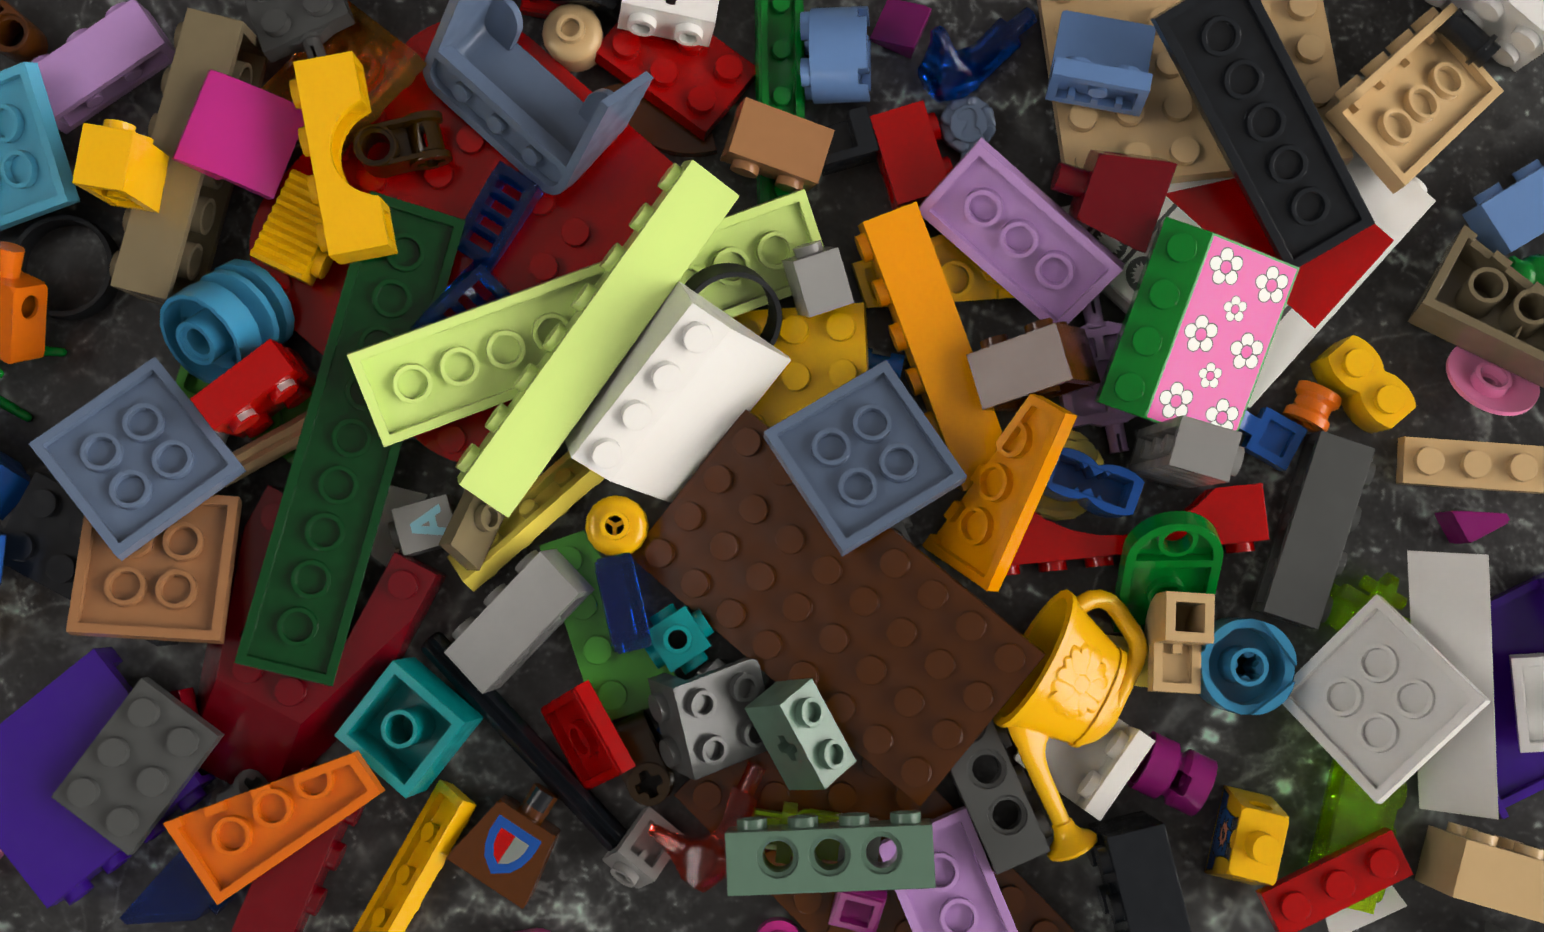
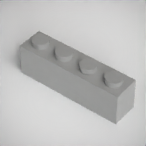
[1128,415,1245,490]

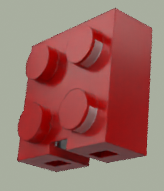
[190,339,317,438]

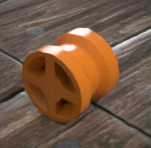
[1282,380,1343,433]

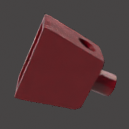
[1051,150,1177,253]

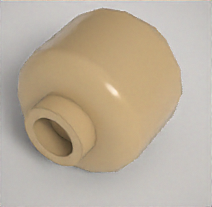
[542,3,604,73]

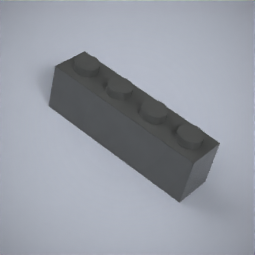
[1250,430,1376,630]

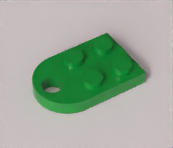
[1110,511,1223,632]

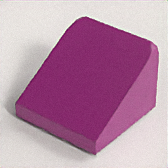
[869,0,932,59]
[1435,511,1510,544]
[828,890,887,932]

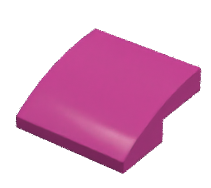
[172,69,304,200]

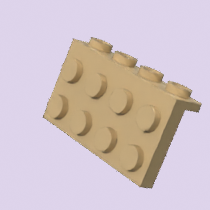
[1324,3,1504,194]

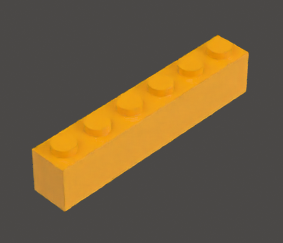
[854,201,1002,491]

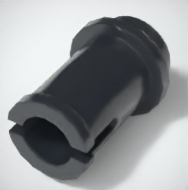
[1437,8,1501,68]

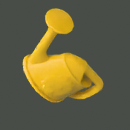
[993,589,1148,862]

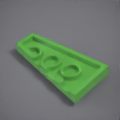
[539,530,677,721]

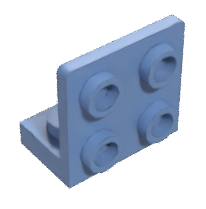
[1045,10,1156,117]

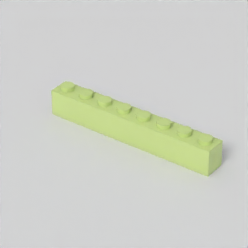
[455,160,740,518]

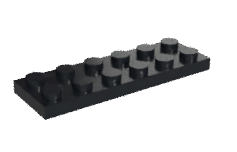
[1150,0,1375,267]

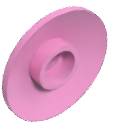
[1446,346,1540,416]

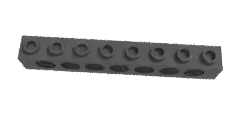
[892,516,1053,875]

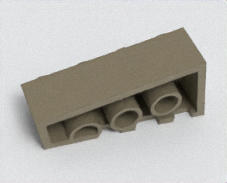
[1408,224,1544,388]

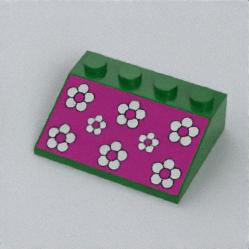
[1094,217,1300,431]

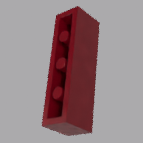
[231,763,366,932]

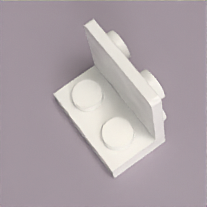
[1013,718,1155,821]

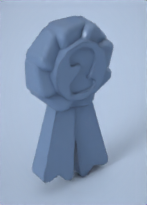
[939,96,996,160]

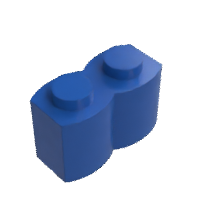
[1043,448,1145,518]

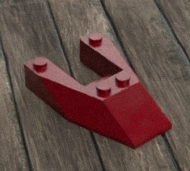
[196,485,447,784]

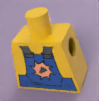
[1205,785,1289,886]

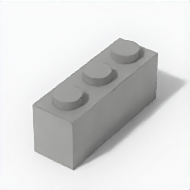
[444,549,595,694]

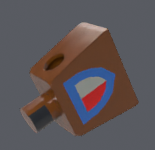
[446,782,561,909]

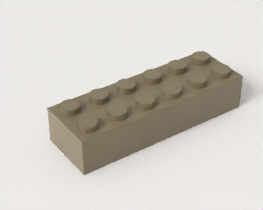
[109,7,269,306]

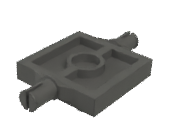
[244,0,356,63]

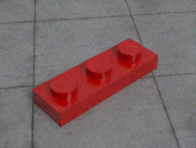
[1256,827,1414,932]

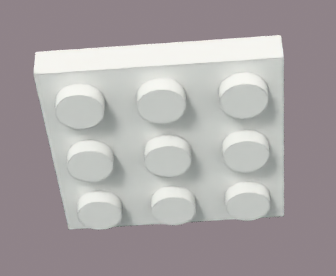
[1282,594,1491,804]

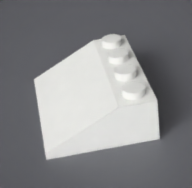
[565,281,791,503]

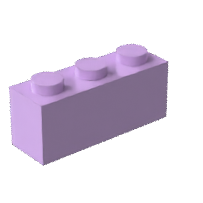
[31,0,176,134]

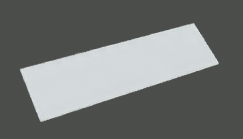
[1407,550,1499,820]

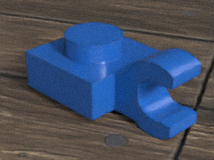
[1238,407,1308,471]

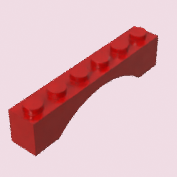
[1006,483,1270,576]

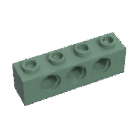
[725,810,936,896]

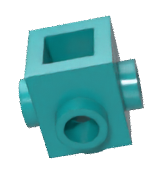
[643,603,715,675]

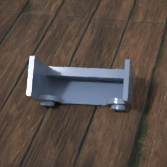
[423,0,654,195]

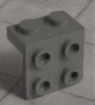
[648,657,767,780]

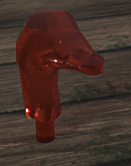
[648,761,766,893]

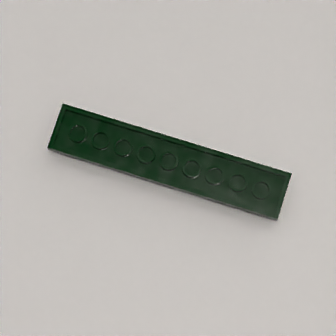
[234,191,466,686]

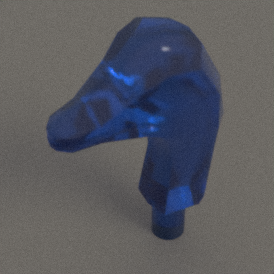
[918,7,1037,103]

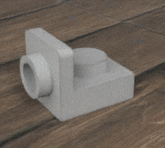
[602,806,685,889]

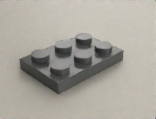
[51,677,225,856]

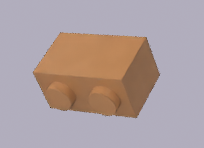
[720,97,835,193]

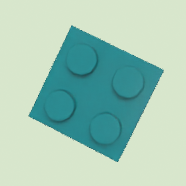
[334,657,484,799]

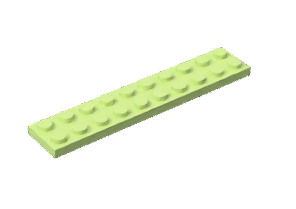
[347,189,824,447]

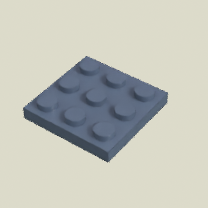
[28,357,246,561]
[764,360,967,557]

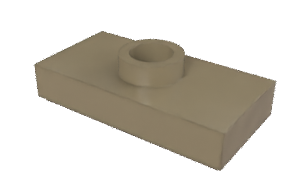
[439,489,505,571]

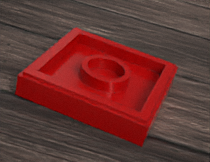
[541,680,636,791]

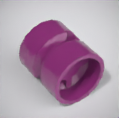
[1128,731,1218,817]

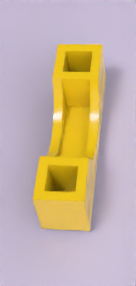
[289,51,398,265]

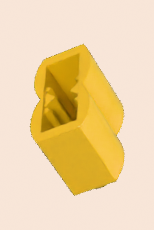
[1310,335,1416,434]

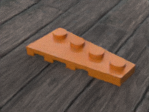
[163,750,385,905]

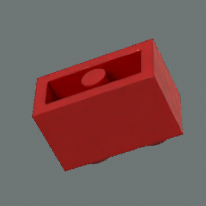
[869,100,953,210]

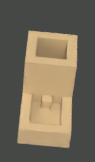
[1144,591,1215,694]

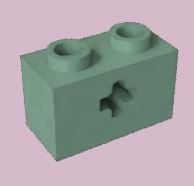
[744,678,856,790]

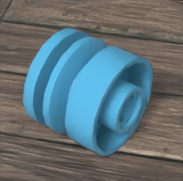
[159,259,295,383]

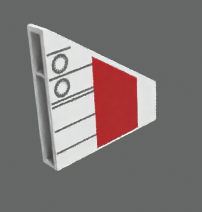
[1061,146,1436,409]

